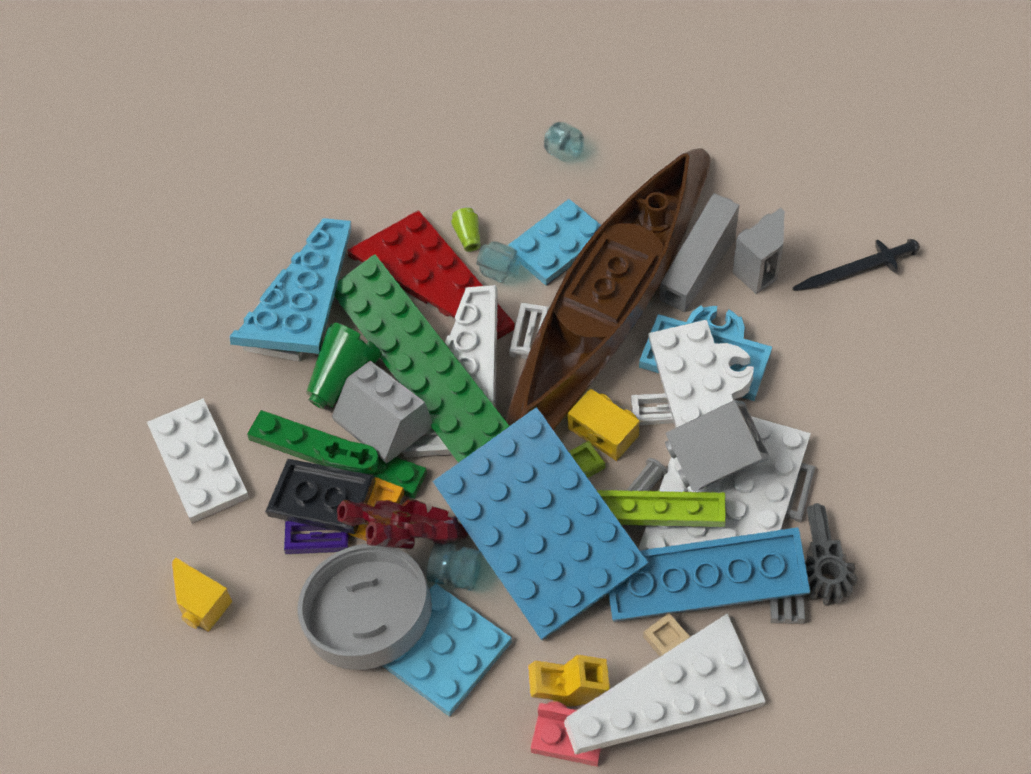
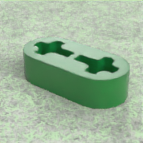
[320,438,379,475]

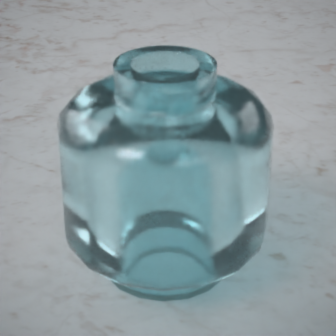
[544,122,584,162]
[476,241,521,283]

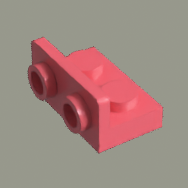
[531,701,601,767]

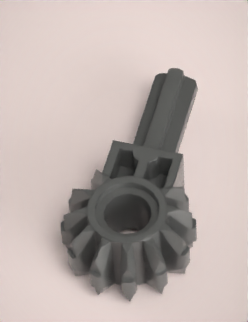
[805,503,857,605]

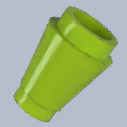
[451,207,481,252]

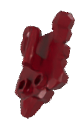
[337,499,468,549]

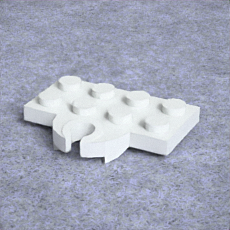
[648,320,754,428]

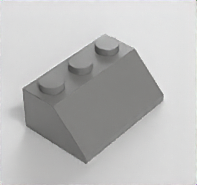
[332,361,432,464]

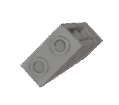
[660,193,740,312]

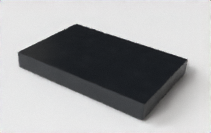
[265,458,376,534]

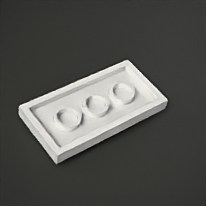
[147,398,250,524]

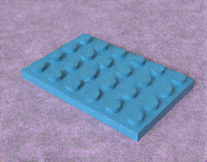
[432,407,649,640]

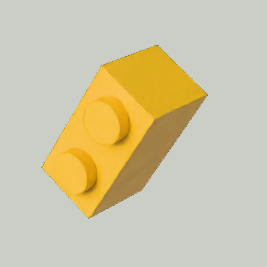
[568,388,640,461]

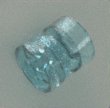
[427,542,482,591]

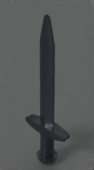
[792,239,920,291]

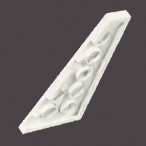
[402,285,498,457]
[564,613,766,755]

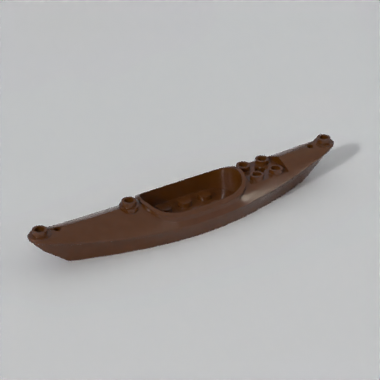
[505,148,711,431]

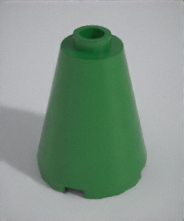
[306,323,382,409]

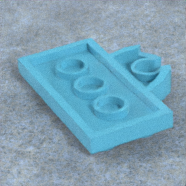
[639,305,772,401]

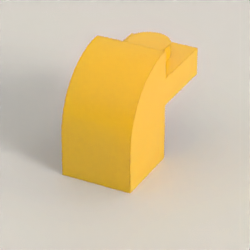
[528,654,610,707]

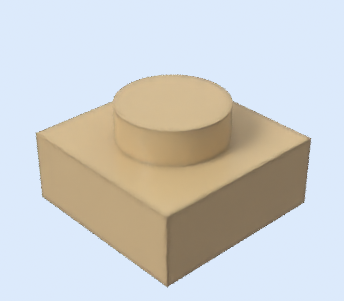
[643,613,690,656]

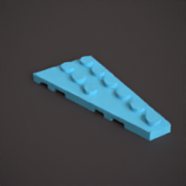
[229,218,351,354]

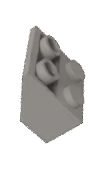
[732,208,785,294]

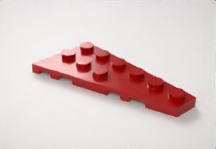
[347,210,515,340]

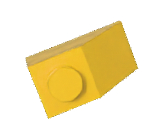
[172,557,232,632]

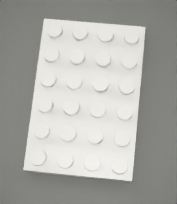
[638,416,811,550]

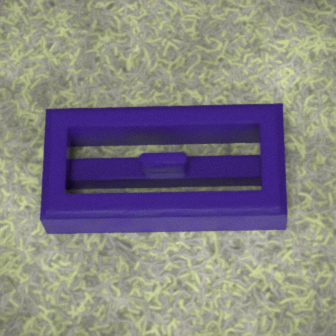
[284,521,349,554]

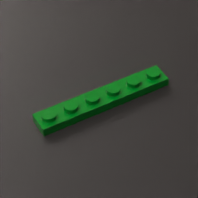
[247,410,427,499]

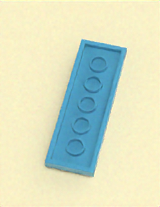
[609,527,810,622]

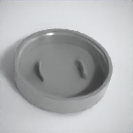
[298,544,432,670]

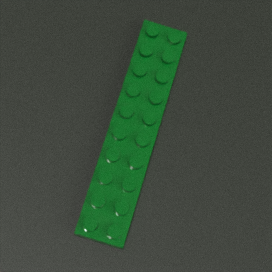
[334,254,509,463]

